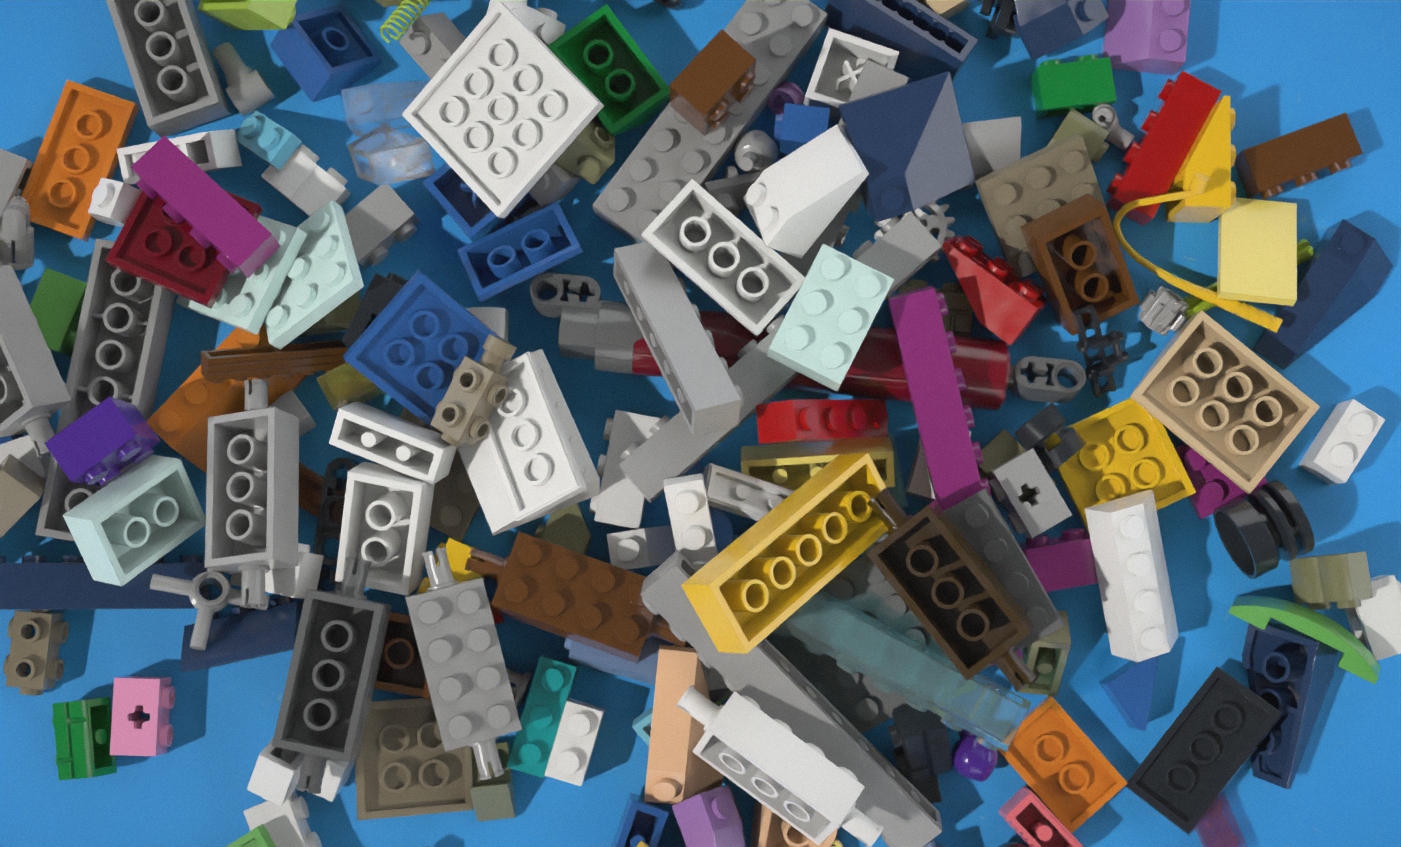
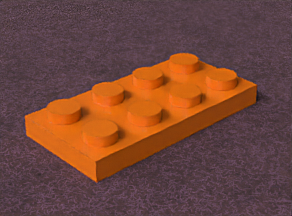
[21,80,140,242]

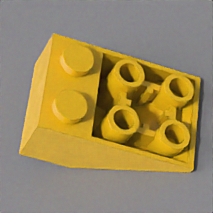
[1165,96,1236,223]

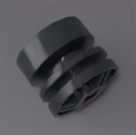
[1213,480,1315,579]

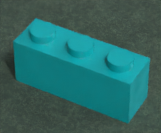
[506,654,580,778]

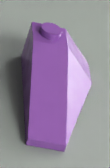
[672,785,747,847]

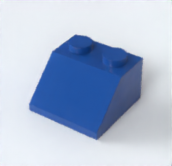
[269,4,383,102]

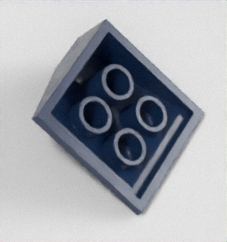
[839,71,975,222]

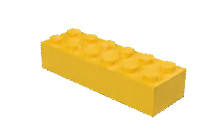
[681,452,889,654]

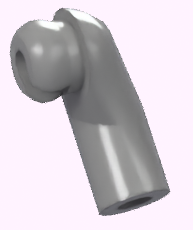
[1092,104,1135,151]

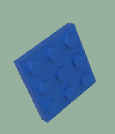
[343,269,505,429]

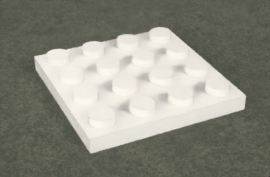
[402,1,604,218]

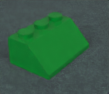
[547,4,670,136]

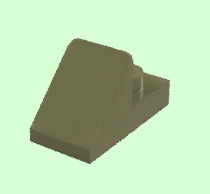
[470,741,516,821]

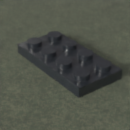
[1125,667,1282,836]

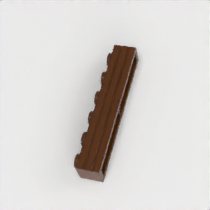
[201,340,347,383]

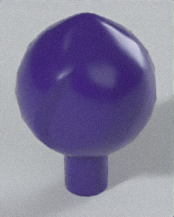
[951,716,998,782]

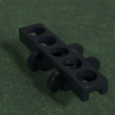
[1072,304,1129,398]

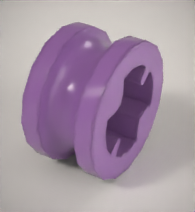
[768,81,805,115]

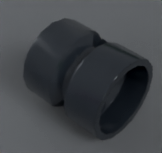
[1014,403,1086,474]

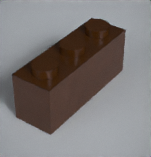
[1234,112,1363,200]

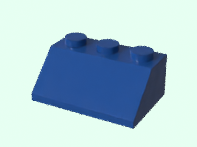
[457,201,583,302]

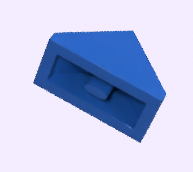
[1099,656,1159,731]

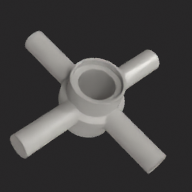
[150,568,270,650]

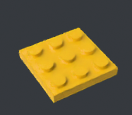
[1044,398,1196,534]

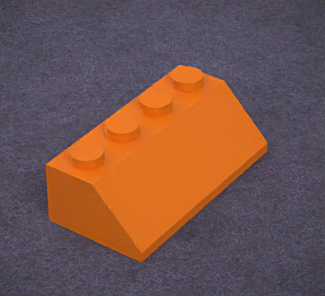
[147,322,308,474]

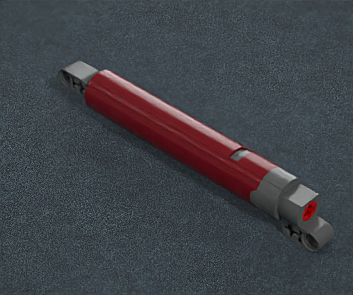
[530,273,1086,411]

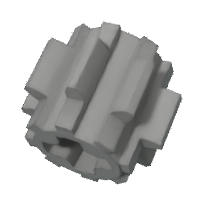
[1138,286,1188,336]

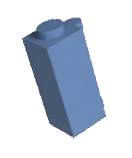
[564,638,668,686]

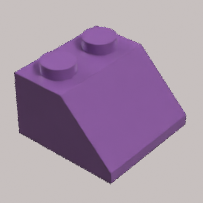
[1102,0,1191,76]

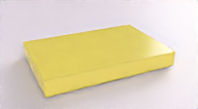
[1217,197,1297,306]

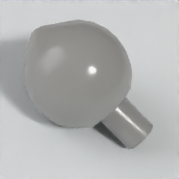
[734,130,778,174]

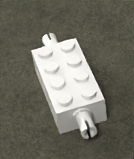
[676,685,884,847]

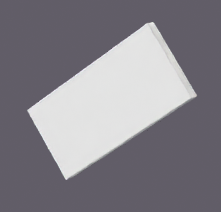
[485,351,587,523]

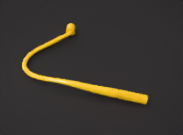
[1113,173,1283,333]

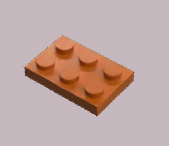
[994,695,1128,834]

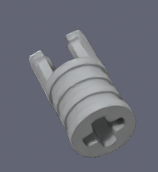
[0,195,34,270]

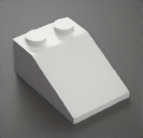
[743,124,869,258]

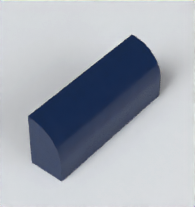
[825,0,978,82]

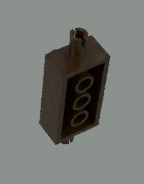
[866,488,1037,692]

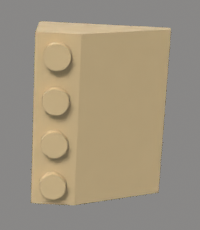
[1129,310,1320,494]

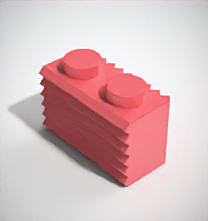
[999,787,1084,847]

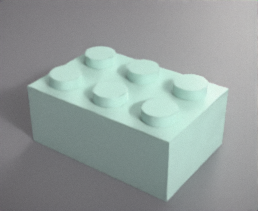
[767,244,894,391]
[63,455,206,586]

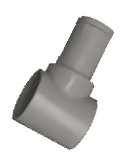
[212,43,275,117]

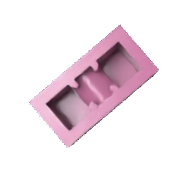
[110,676,176,756]

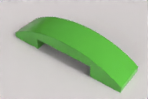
[1228,596,1381,684]

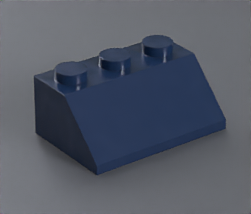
[180,597,304,673]

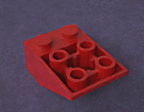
[942,235,1049,345]

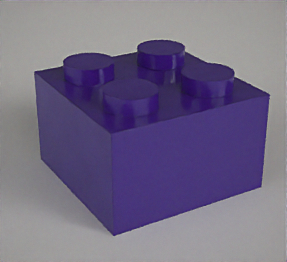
[44,397,161,487]

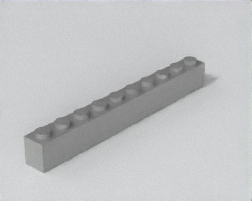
[619,212,942,504]
[640,550,942,847]

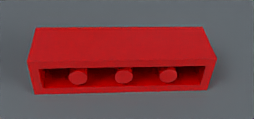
[1105,70,1222,226]
[756,399,889,444]

